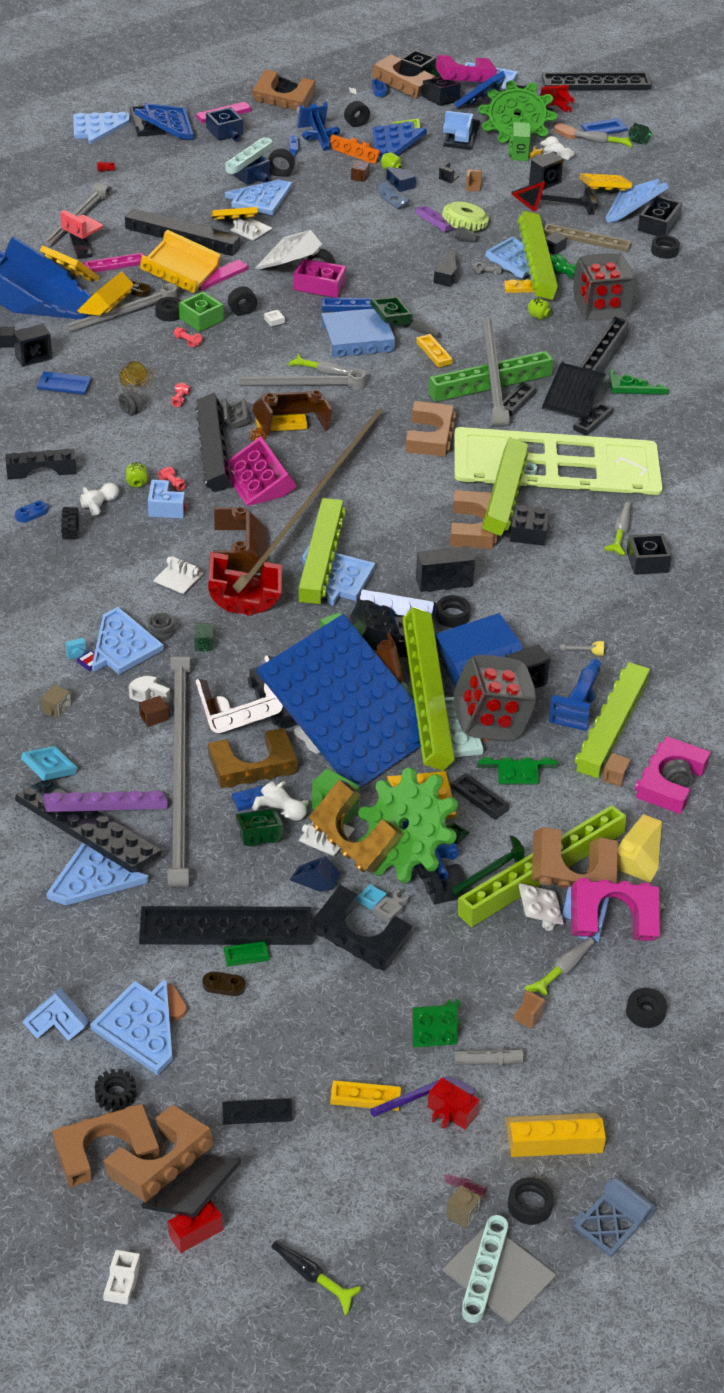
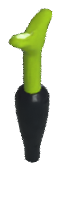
[271,1240,361,1315]

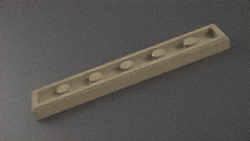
[543,223,632,252]

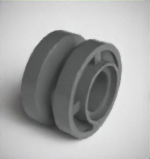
[118,389,143,416]
[148,613,174,641]
[663,759,693,788]

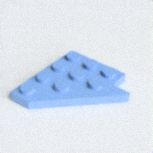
[485,236,530,278]

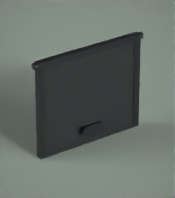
[542,361,606,419]
[141,1154,242,1219]

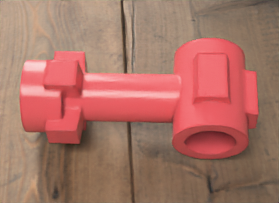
[174,327,203,348]
[171,383,190,407]
[158,467,186,491]

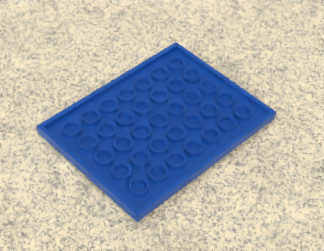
[256,614,421,789]

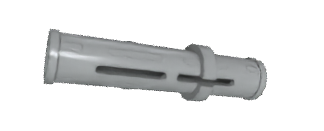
[455,1048,523,1066]

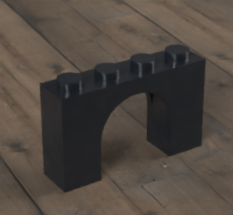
[311,884,413,971]

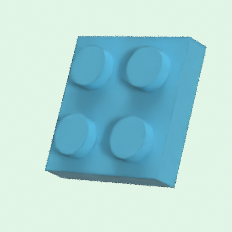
[21,746,77,781]

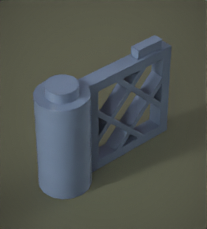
[573,1177,656,1257]

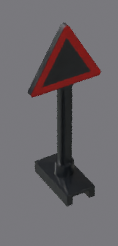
[511,180,598,215]

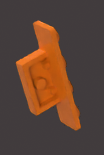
[330,134,380,164]

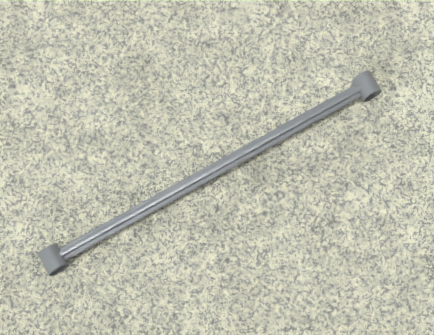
[168,656,190,887]

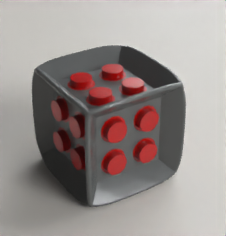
[573,253,634,320]
[454,655,536,741]

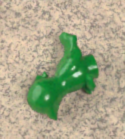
[550,254,576,280]

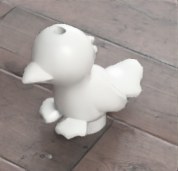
[540,136,574,160]
[80,483,119,516]
[252,781,308,821]

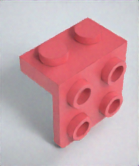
[60,210,103,239]

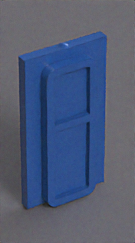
[581,118,628,134]
[37,371,91,394]

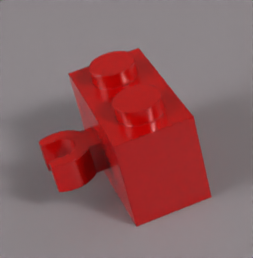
[427,1077,480,1130]
[168,1199,223,1253]

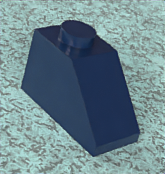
[386,167,416,192]
[290,856,341,892]

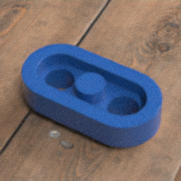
[372,79,387,97]
[15,501,48,523]

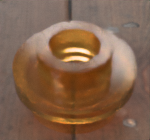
[249,428,266,441]

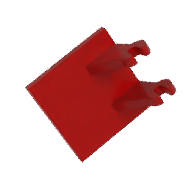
[540,85,574,113]

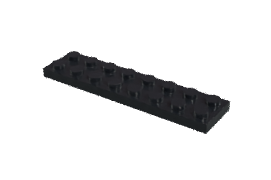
[542,72,651,90]
[15,780,162,873]
[139,906,312,945]

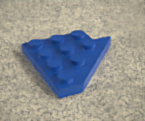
[454,71,506,108]
[134,103,194,140]
[372,121,427,161]

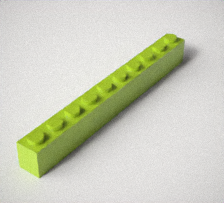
[517,211,558,300]
[402,607,454,771]
[458,805,626,927]

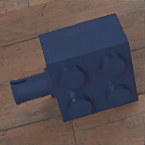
[206,107,243,142]
[230,156,271,185]

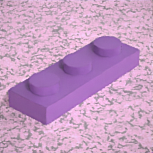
[415,206,455,232]

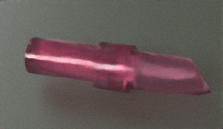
[444,1174,487,1196]

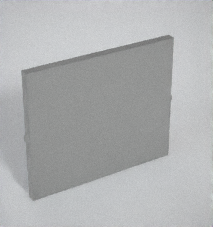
[442,1225,556,1324]

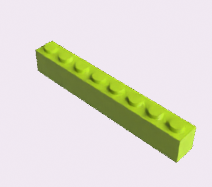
[482,437,529,536]
[299,498,346,604]
[575,662,650,778]

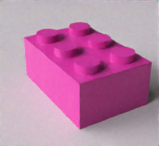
[293,258,346,298]

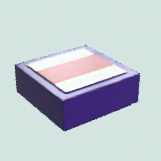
[77,650,95,672]

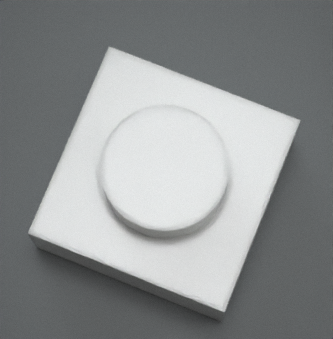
[264,310,285,327]

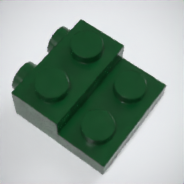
[370,296,412,326]
[235,808,284,846]

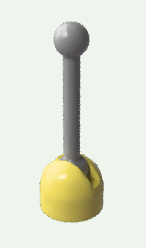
[559,641,604,656]

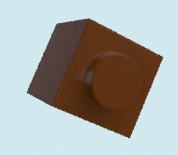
[351,160,370,182]
[139,696,170,727]

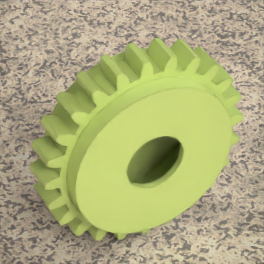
[442,202,489,231]

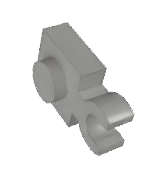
[373,889,409,924]

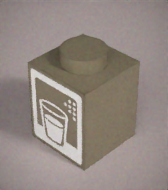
[41,685,71,718]
[446,1185,481,1229]

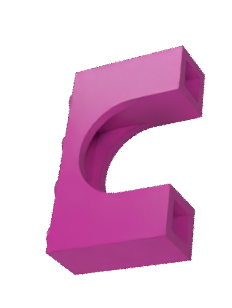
[436,55,497,82]
[634,736,711,814]
[571,878,660,941]

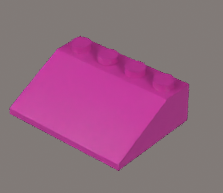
[229,436,297,506]

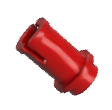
[97,161,115,172]

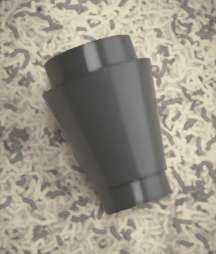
[455,226,478,243]

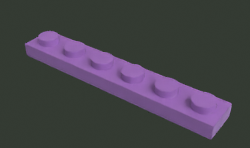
[43,790,168,812]

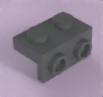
[221,398,250,429]

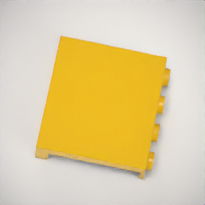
[140,230,221,293]

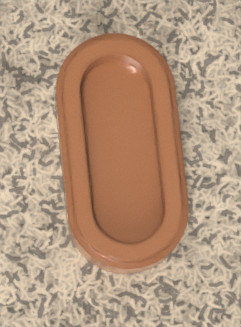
[554,123,578,139]
[167,984,186,1021]

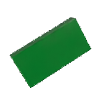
[223,942,270,967]

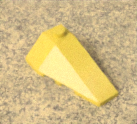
[617,814,662,883]

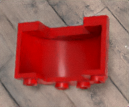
[208,552,282,616]

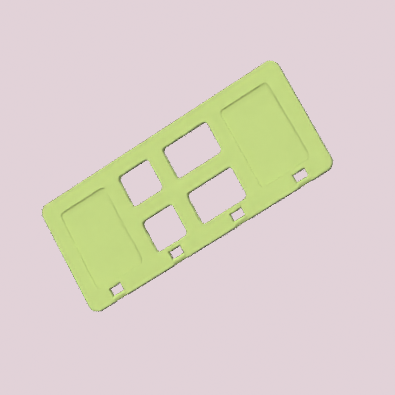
[454,427,662,495]

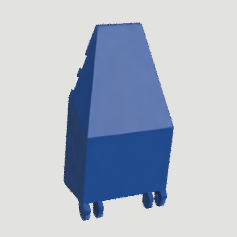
[0,237,91,319]

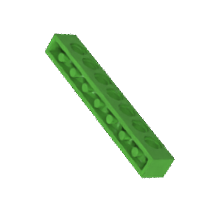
[428,351,553,402]

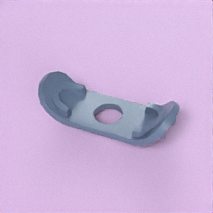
[377,182,411,208]

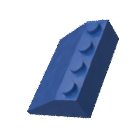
[435,613,523,686]

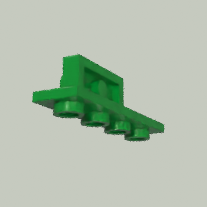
[477,757,557,785]

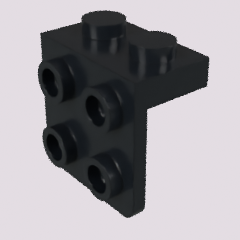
[418,864,472,905]

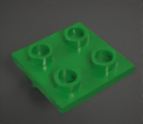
[412,999,460,1048]

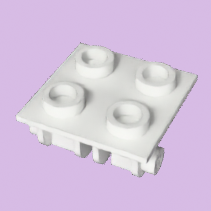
[230,218,272,241]
[153,556,204,594]
[299,822,355,857]
[518,883,564,931]

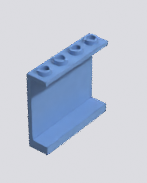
[321,309,395,357]

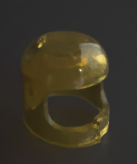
[119,361,147,387]

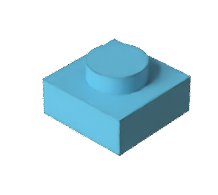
[65,638,86,660]
[357,884,387,911]

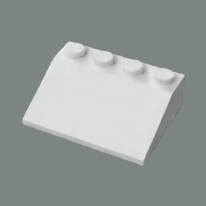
[255,230,322,270]

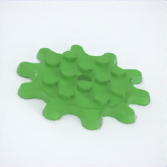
[478,80,557,144]
[357,767,458,884]

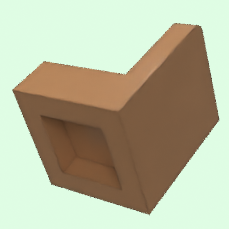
[466,169,482,192]
[602,753,630,787]
[513,990,545,1029]

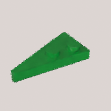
[609,370,669,394]

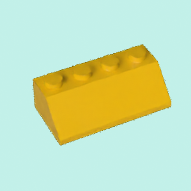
[77,271,134,316]
[505,1113,606,1157]

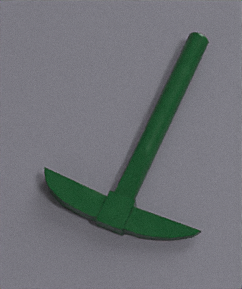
[451,835,525,895]

